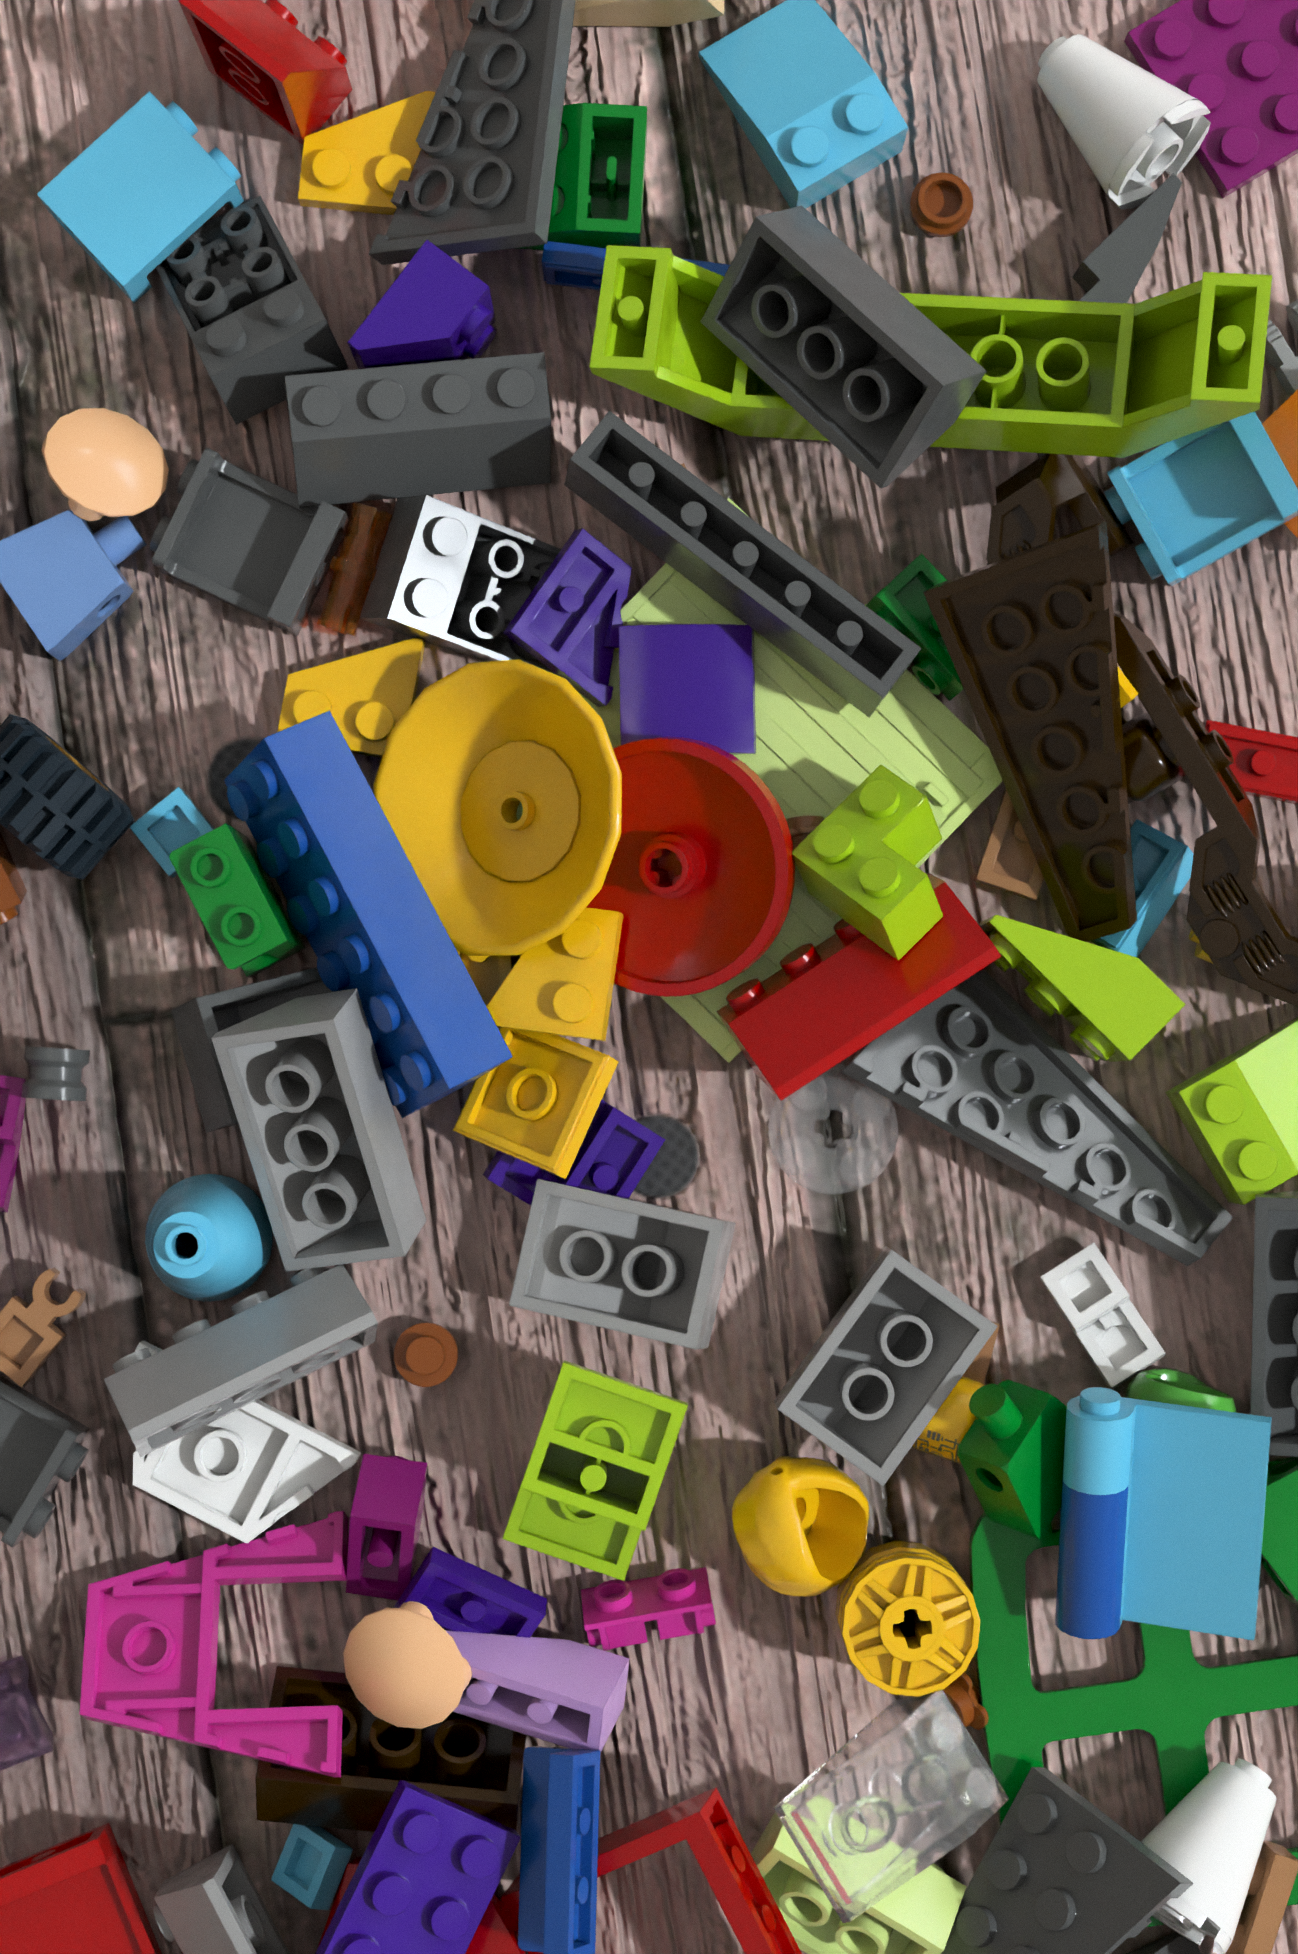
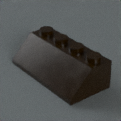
[255,1666,527,1832]

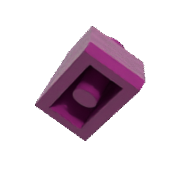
[346,1454,427,1600]

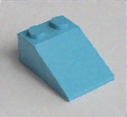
[698,0,908,209]

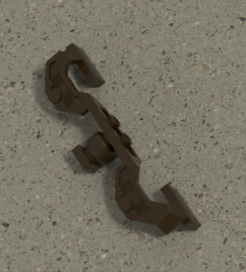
[986,453,1298,1007]

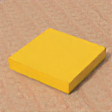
[453,1027,619,1179]

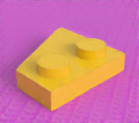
[298,91,436,215]
[277,638,425,758]

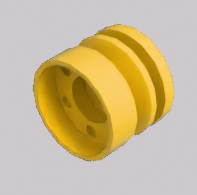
[835,1540,981,1697]

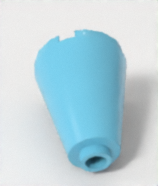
[145,1174,272,1302]

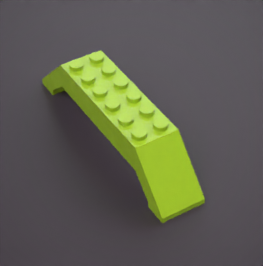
[589,245,1272,458]

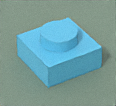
[130,787,214,878]
[271,1824,353,1911]

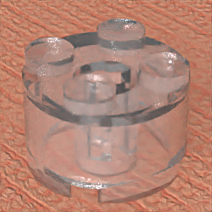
[765,1065,898,1194]

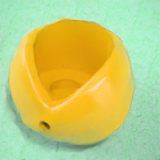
[732,1456,869,1597]

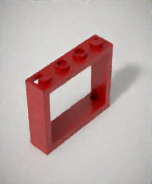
[500,1787,802,1954]

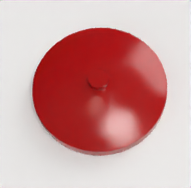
[587,736,795,997]

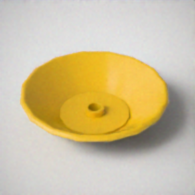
[373,659,622,956]

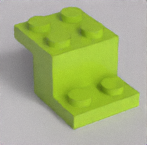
[502,1360,688,1581]

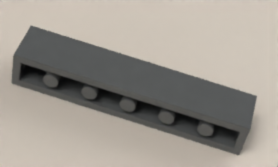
[564,411,921,718]

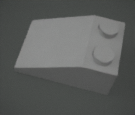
[509,1179,736,1350]

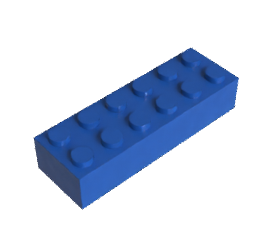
[224,710,513,1118]

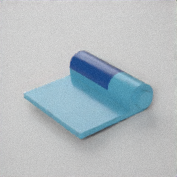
[1055,1387,1272,1641]

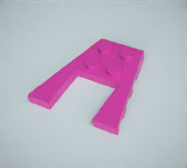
[79,1511,348,1777]

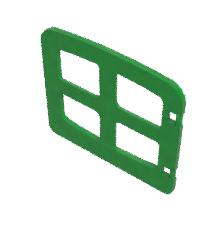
[969,1458,1298,1927]

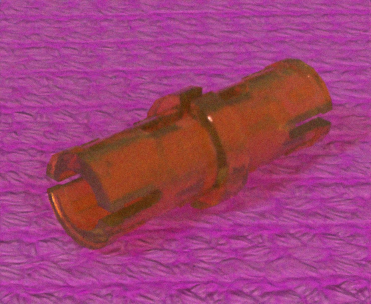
[316,503,392,637]

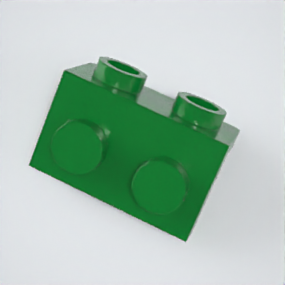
[866,553,964,701]

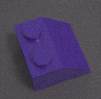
[347,240,497,369]

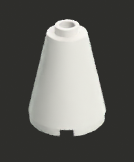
[1037,34,1211,210]
[1141,1758,1277,1954]

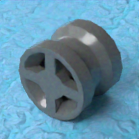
[21,1046,90,1101]

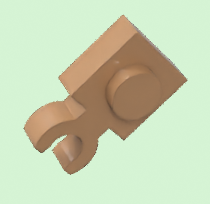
[0,1267,86,1388]

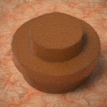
[910,172,973,237]
[394,1322,458,1387]

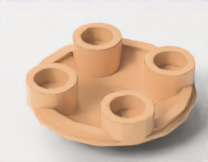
[41,408,169,521]
[343,1601,472,1729]

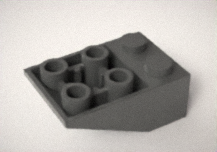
[156,196,349,425]
[360,495,561,674]

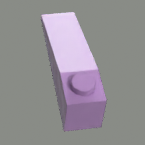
[445,1630,630,1753]

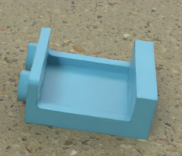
[37,91,244,303]
[1104,411,1298,586]

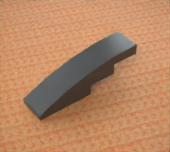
[1072,173,1182,303]

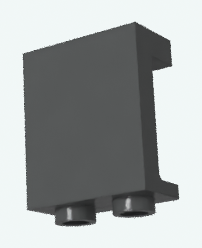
[150,448,351,637]
[0,1376,89,1547]

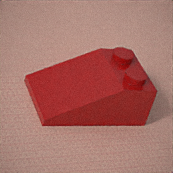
[178,0,352,145]

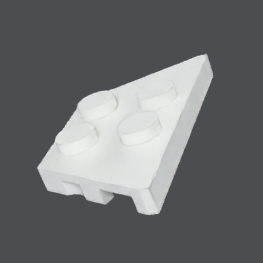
[133,1340,361,1544]

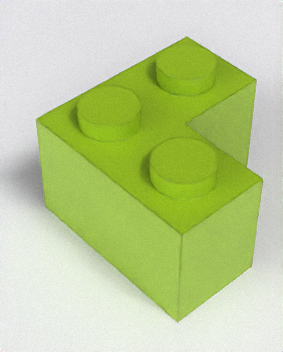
[792,764,943,961]

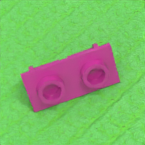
[581,1567,716,1651]

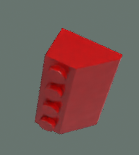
[716,873,1001,1101]

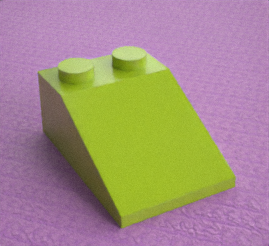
[1165,1017,1298,1205]

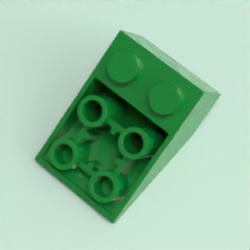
[514,103,647,250]

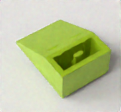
[979,915,1186,1062]

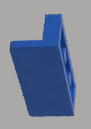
[518,1746,601,1954]

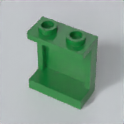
[169,823,306,978]

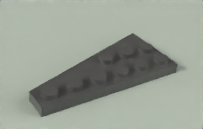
[369,0,576,265]

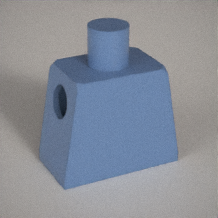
[0,510,147,661]

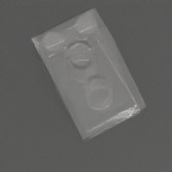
[773,1690,1009,1923]

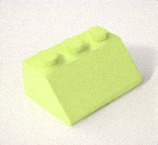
[751,1786,966,1954]

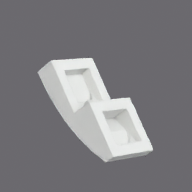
[1040,1243,1166,1390]

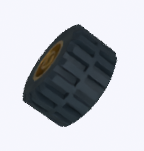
[0,714,135,880]

